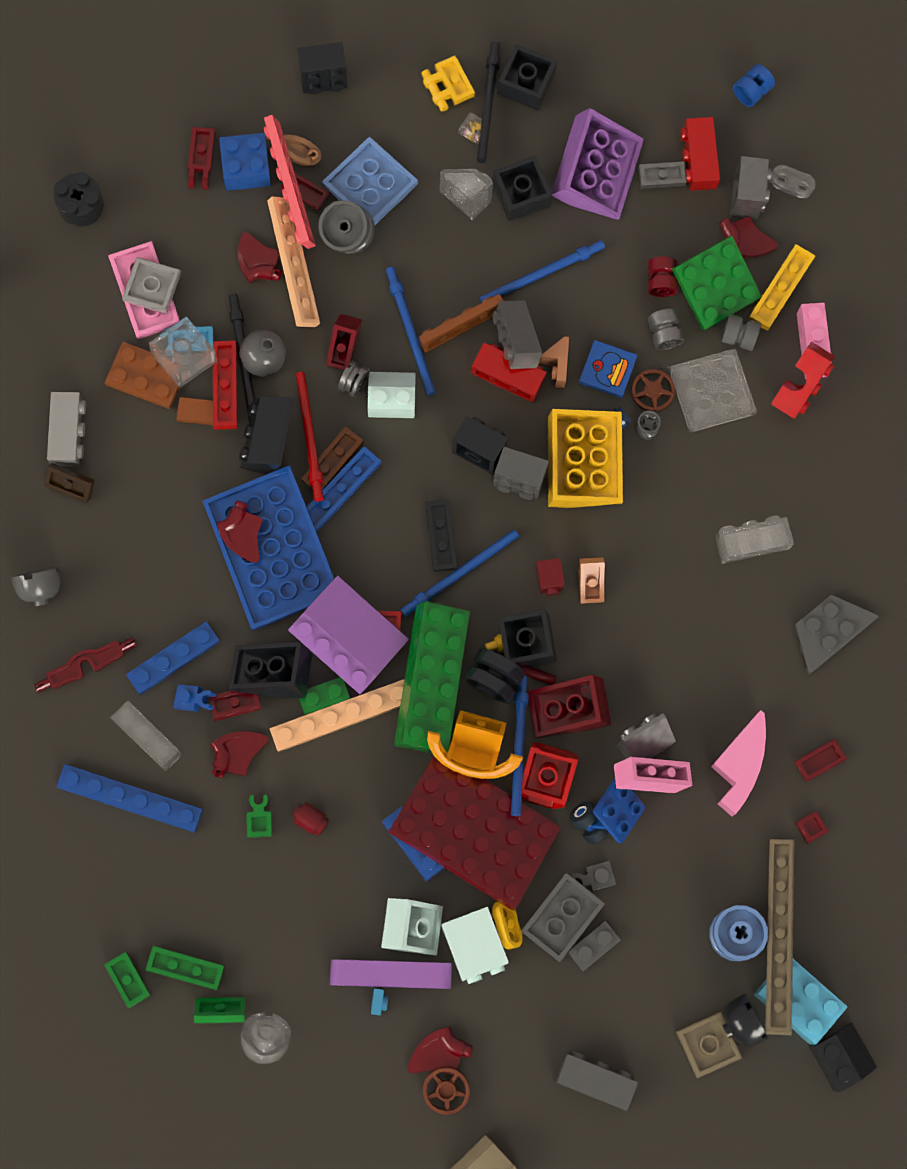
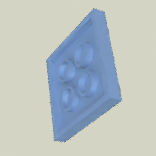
[322,137,418,225]

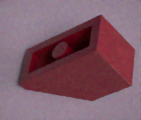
[326,313,362,370]

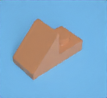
[539,337,569,388]
[578,557,605,604]

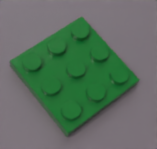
[672,236,762,330]

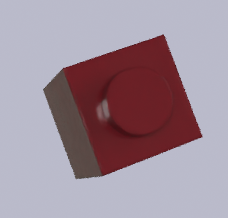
[535,558,565,596]

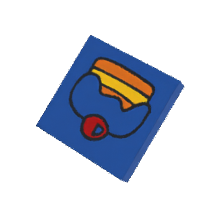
[579,340,638,399]

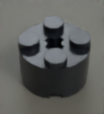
[54,172,104,227]

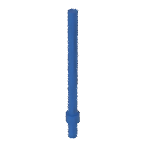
[479,240,605,303]
[386,267,436,396]
[400,529,519,617]
[511,675,529,816]

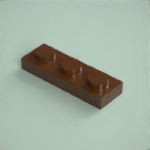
[301,426,364,490]

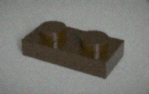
[44,463,95,503]

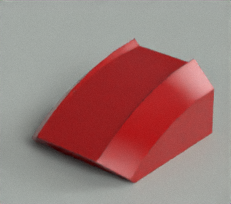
[522,742,579,809]

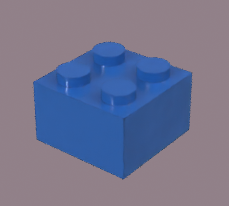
[219,133,271,191]

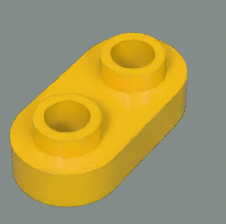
[492,901,523,950]

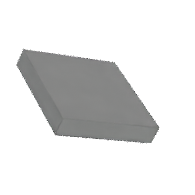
[122,257,181,314]

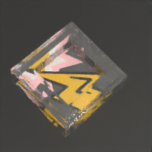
[458,112,482,144]

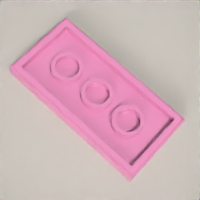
[108,241,181,340]

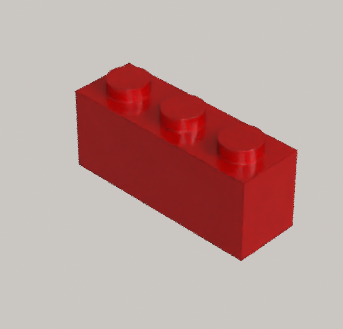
[680,117,720,191]
[471,343,547,403]

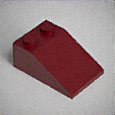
[527,675,612,738]

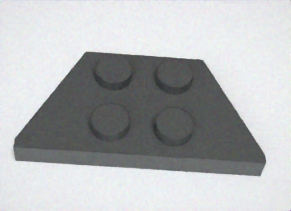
[794,595,878,675]

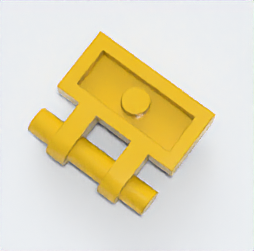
[421,56,475,112]

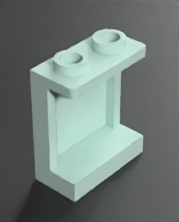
[441,907,509,984]

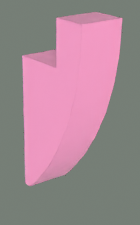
[711,710,766,816]

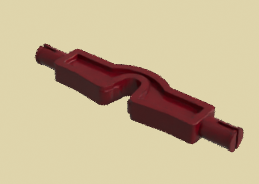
[34,637,137,693]

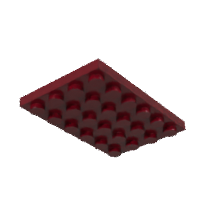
[388,756,561,911]

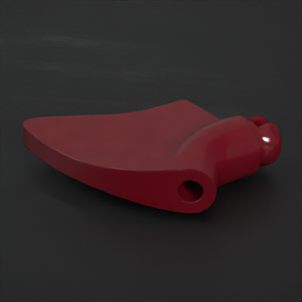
[719,216,778,258]
[238,232,282,283]
[217,501,263,563]
[210,731,268,778]
[408,1026,473,1076]

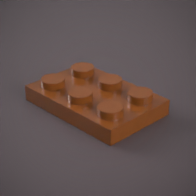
[105,342,188,409]

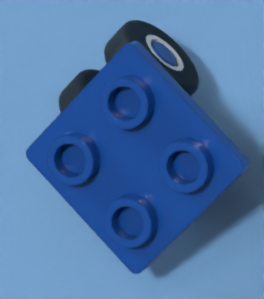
[569,778,645,844]

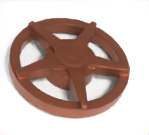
[631,369,675,412]
[423,1067,470,1115]

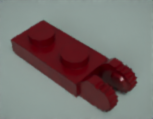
[188,127,216,190]

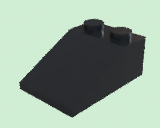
[228,642,312,699]

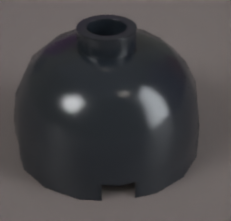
[722,993,769,1046]

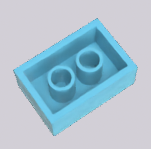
[753,959,847,1045]

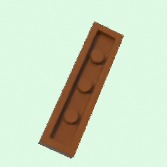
[419,294,504,353]

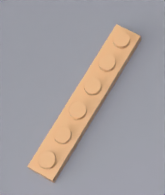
[267,196,320,327]
[269,679,404,752]

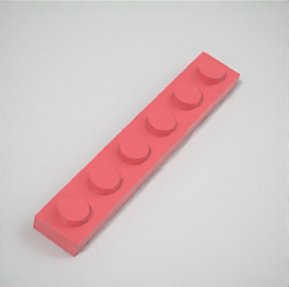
[264,115,316,249]

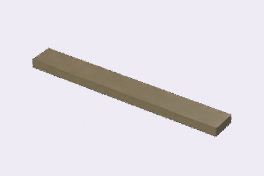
[766,839,795,1035]

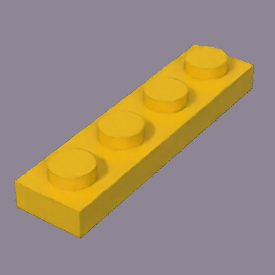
[748,244,815,331]

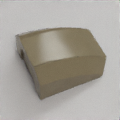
[451,1135,517,1169]

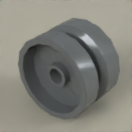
[318,200,375,255]

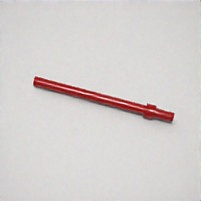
[296,372,324,502]

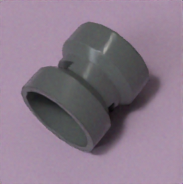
[635,411,661,440]

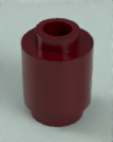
[292,802,329,836]

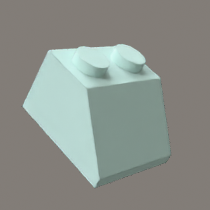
[368,372,415,418]
[381,898,443,956]

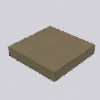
[676,1011,742,1078]

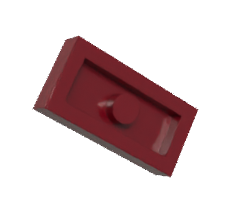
[209,691,262,721]

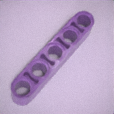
[330,960,452,989]

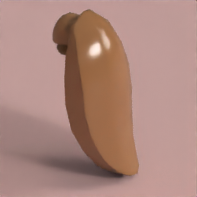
[284,135,321,166]

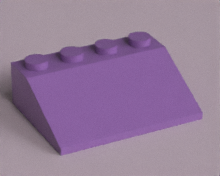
[551,108,644,220]
[288,575,409,694]

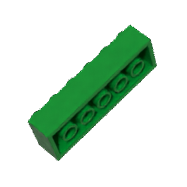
[394,601,470,754]

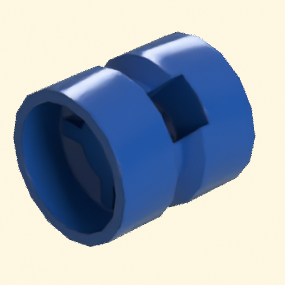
[732,64,775,107]

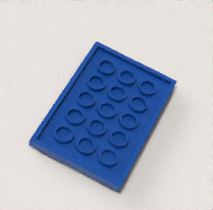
[203,465,335,631]

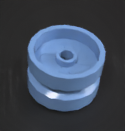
[709,905,768,961]

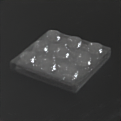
[669,348,757,432]

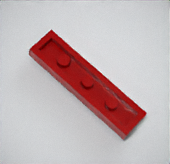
[213,341,237,430]

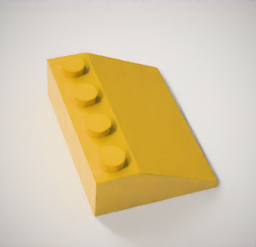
[548,409,623,508]

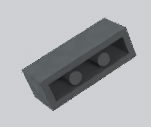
[493,300,542,369]
[555,1051,638,1111]

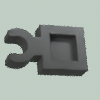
[572,861,616,892]

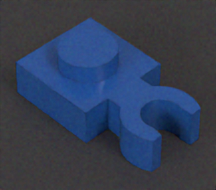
[173,685,216,712]

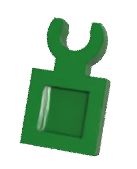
[247,794,272,838]

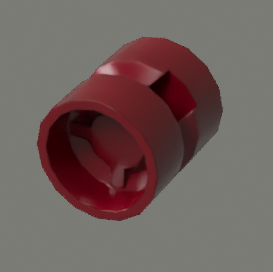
[648,256,677,297]

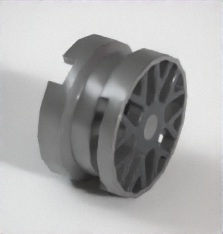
[338,360,369,398]

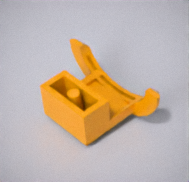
[427,710,523,779]

